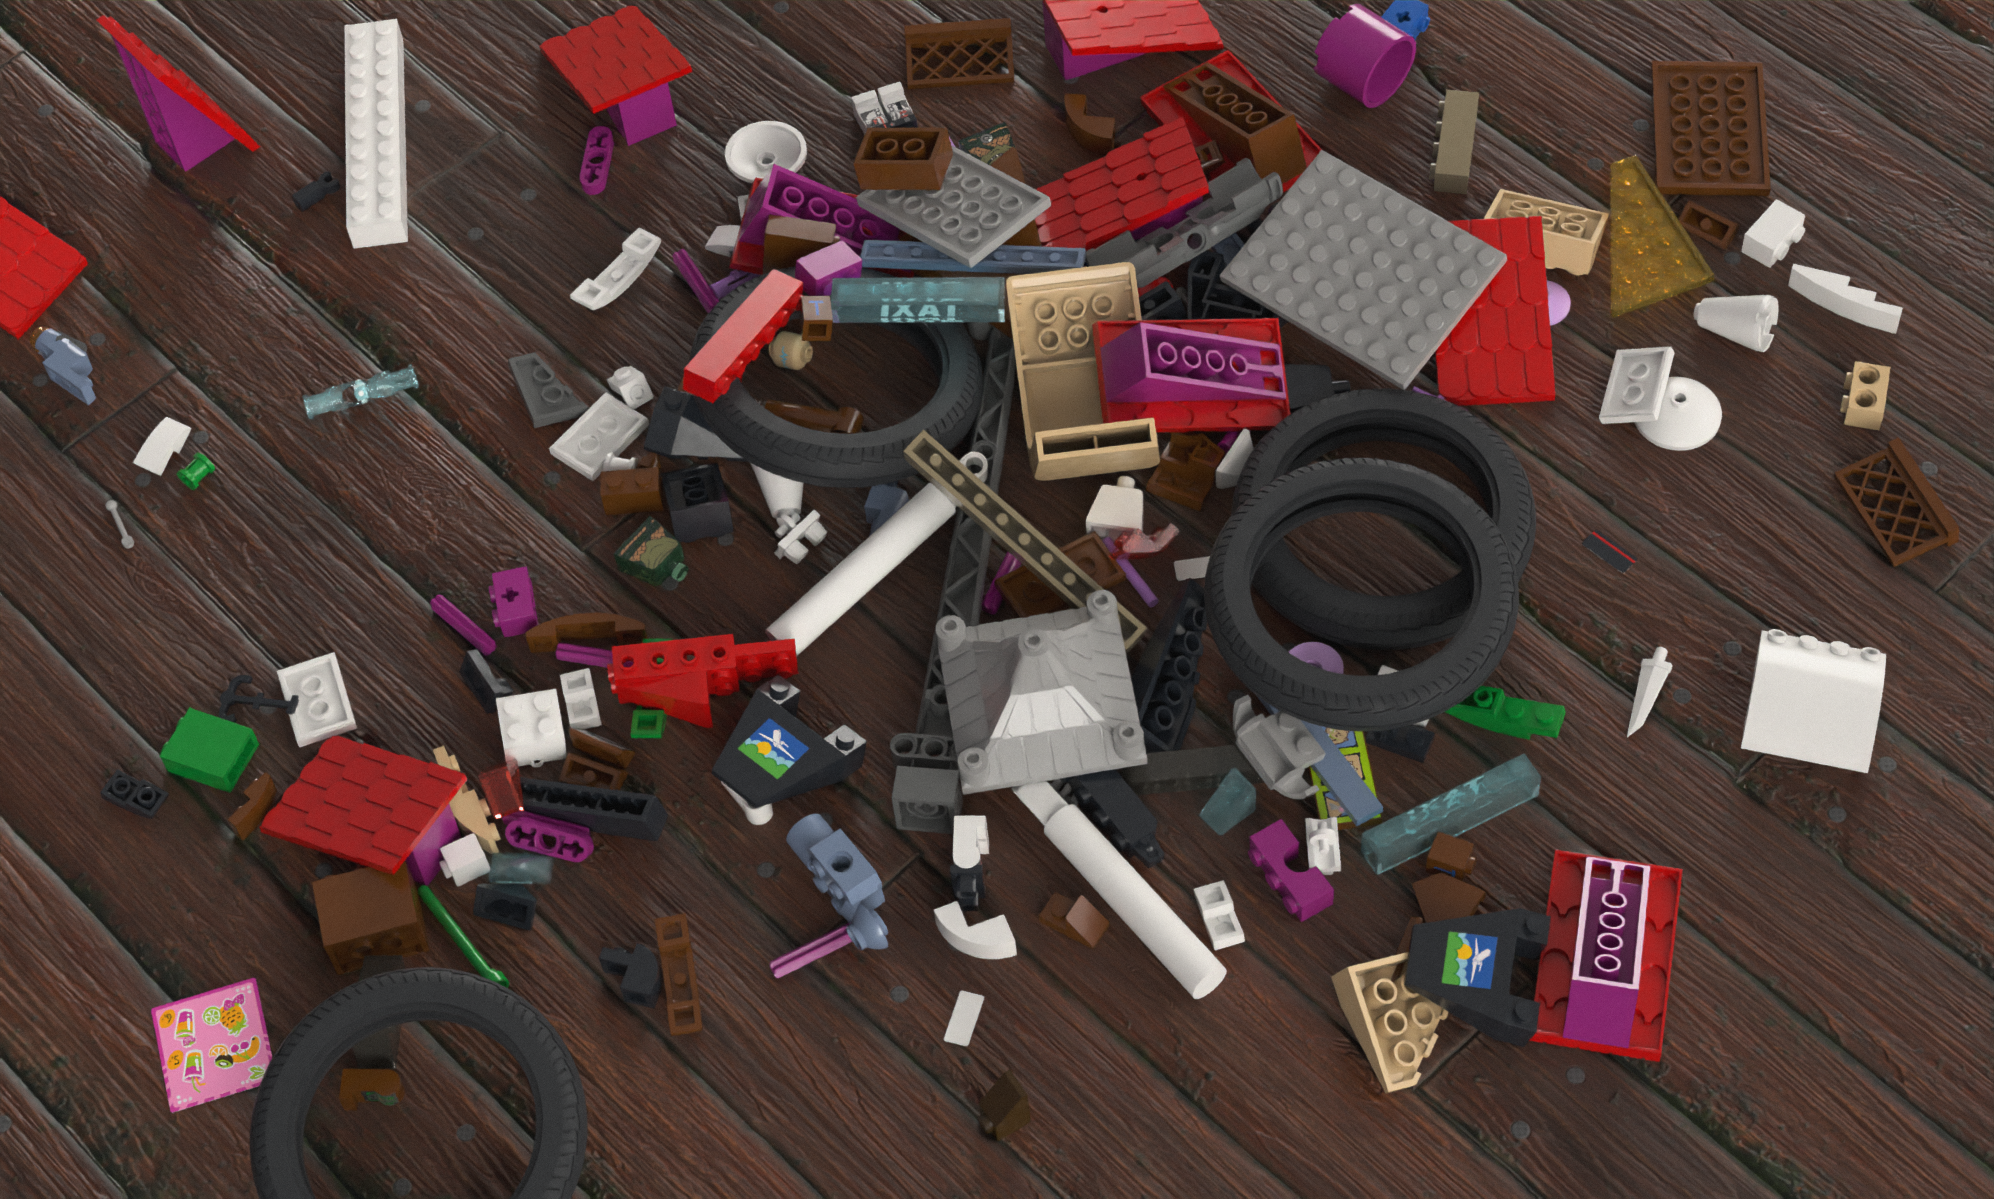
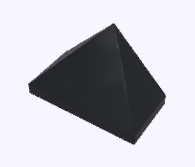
[473,884,537,931]

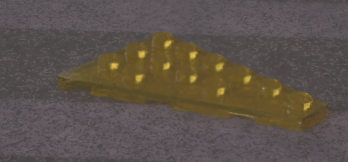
[1610,155,1714,317]

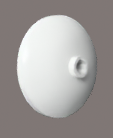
[725,121,807,183]
[1635,377,1722,451]

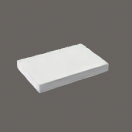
[1599,347,1674,424]
[549,392,650,481]
[277,652,357,748]

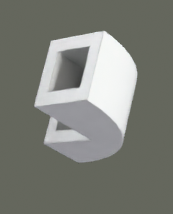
[934,901,1017,959]

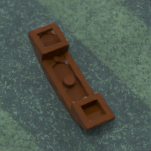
[526,613,649,653]
[655,913,703,1036]

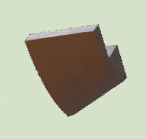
[1146,431,1226,511]

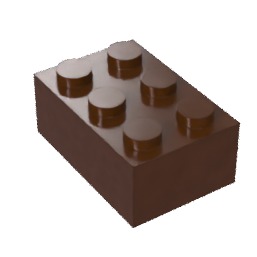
[853,128,953,190]

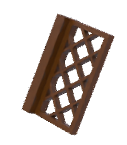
[904,18,1015,89]
[1834,437,1959,567]

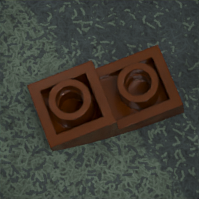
[228,772,277,841]

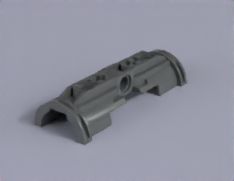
[1085,158,1283,288]

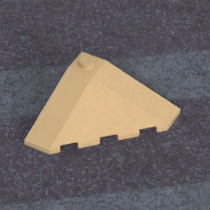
[1331,952,1449,1093]

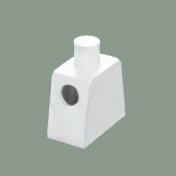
[1086,476,1143,546]

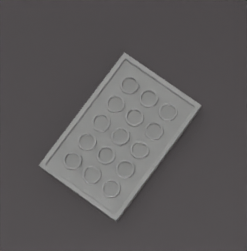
[856,145,1051,268]

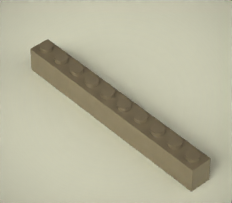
[903,430,1147,655]

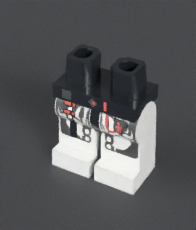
[851,82,918,135]
[950,816,989,911]

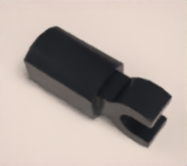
[291,171,341,212]

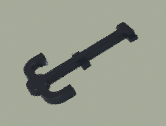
[219,675,299,723]

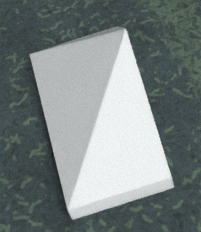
[1216,429,1253,489]

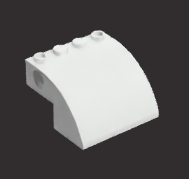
[1741,629,1886,773]

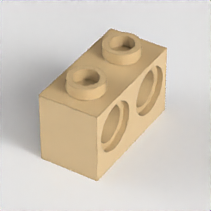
[1840,361,1891,430]

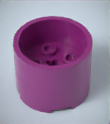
[1313,4,1416,108]

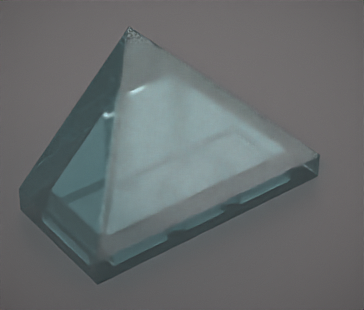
[1199,768,1256,835]
[488,853,555,884]

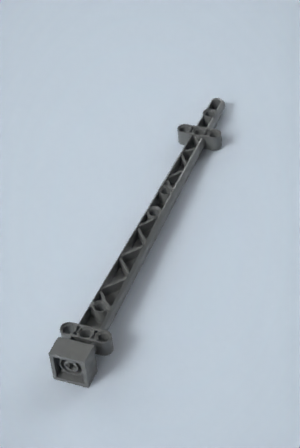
[890,309,1017,834]

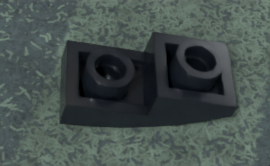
[100,769,169,819]

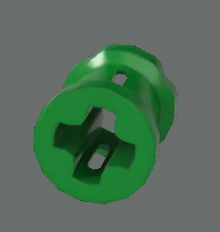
[176,452,215,490]

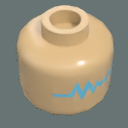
[769,331,813,370]

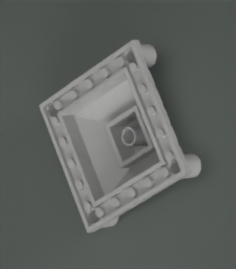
[935,590,1147,795]

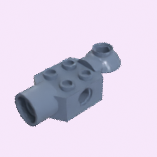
[786,814,888,951]

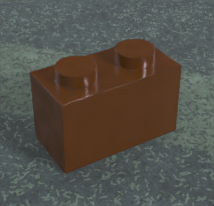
[600,467,663,515]

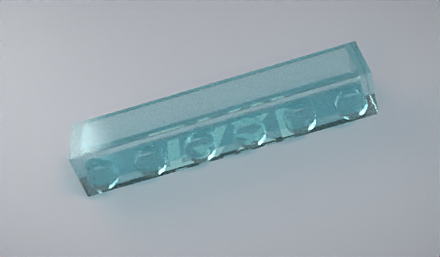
[831,277,1006,323]
[1361,753,1541,875]

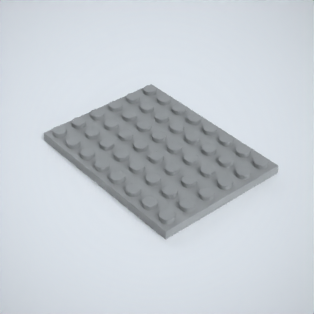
[1220,150,1507,390]

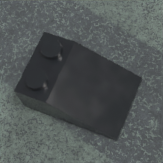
[661,463,734,543]

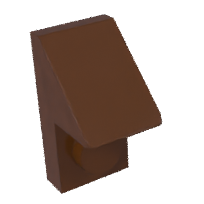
[1039,892,1110,950]

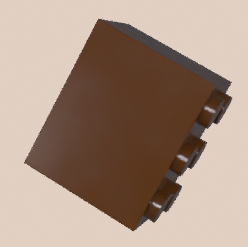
[312,860,430,975]

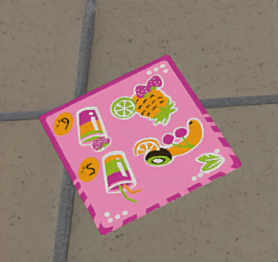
[151,978,272,1113]

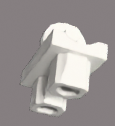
[774,510,827,564]
[1305,817,1341,875]

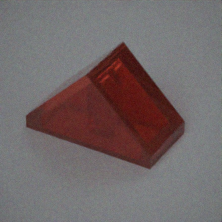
[478,758,524,819]

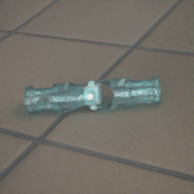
[302,364,419,419]

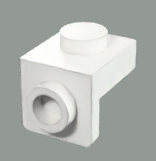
[607,366,654,409]

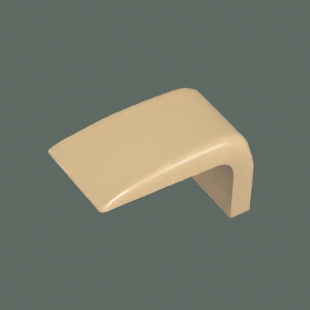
[1006,262,1160,481]

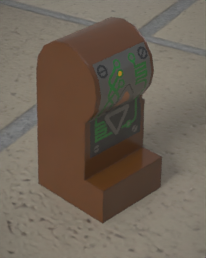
[339,1069,405,1110]

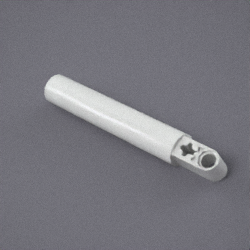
[765,452,988,656]
[1011,781,1227,999]

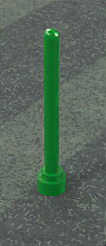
[417,885,509,988]

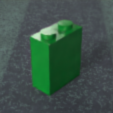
[160,707,259,793]

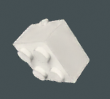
[496,689,567,768]

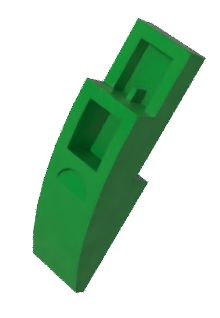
[1445,686,1566,740]

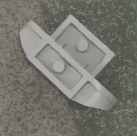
[1233,695,1326,800]

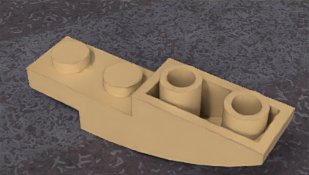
[433,746,501,855]

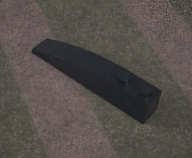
[485,774,668,841]

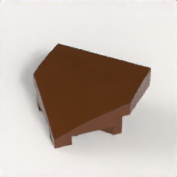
[1412,872,1487,923]

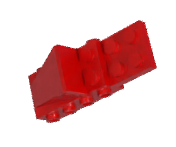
[607,634,798,728]

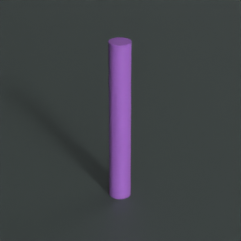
[1103,537,1159,607]

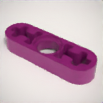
[579,126,614,195]
[505,817,594,862]

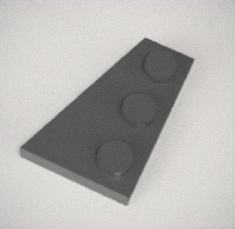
[508,352,589,428]

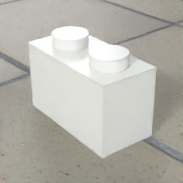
[1741,199,1805,268]

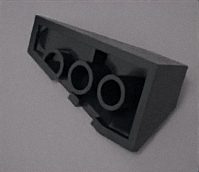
[644,386,748,462]

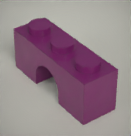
[1248,819,1334,922]

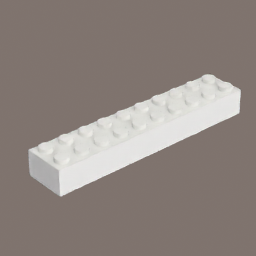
[344,19,408,249]

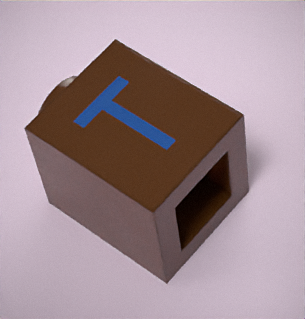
[799,296,833,341]
[1426,831,1477,881]

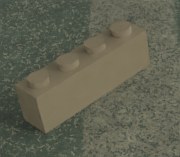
[1429,90,1479,194]

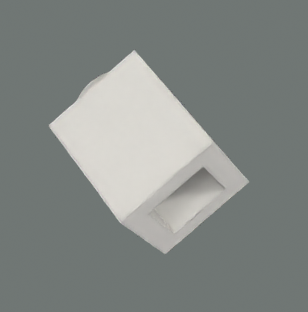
[439,833,491,887]

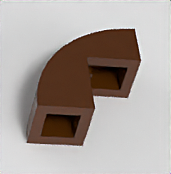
[1064,93,1116,156]

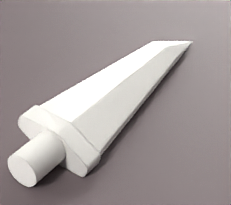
[1627,647,1672,737]

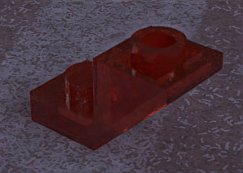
[1109,523,1179,560]

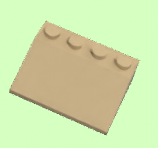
[1484,189,1609,275]

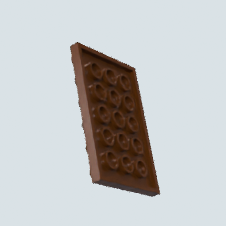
[1651,61,1771,196]

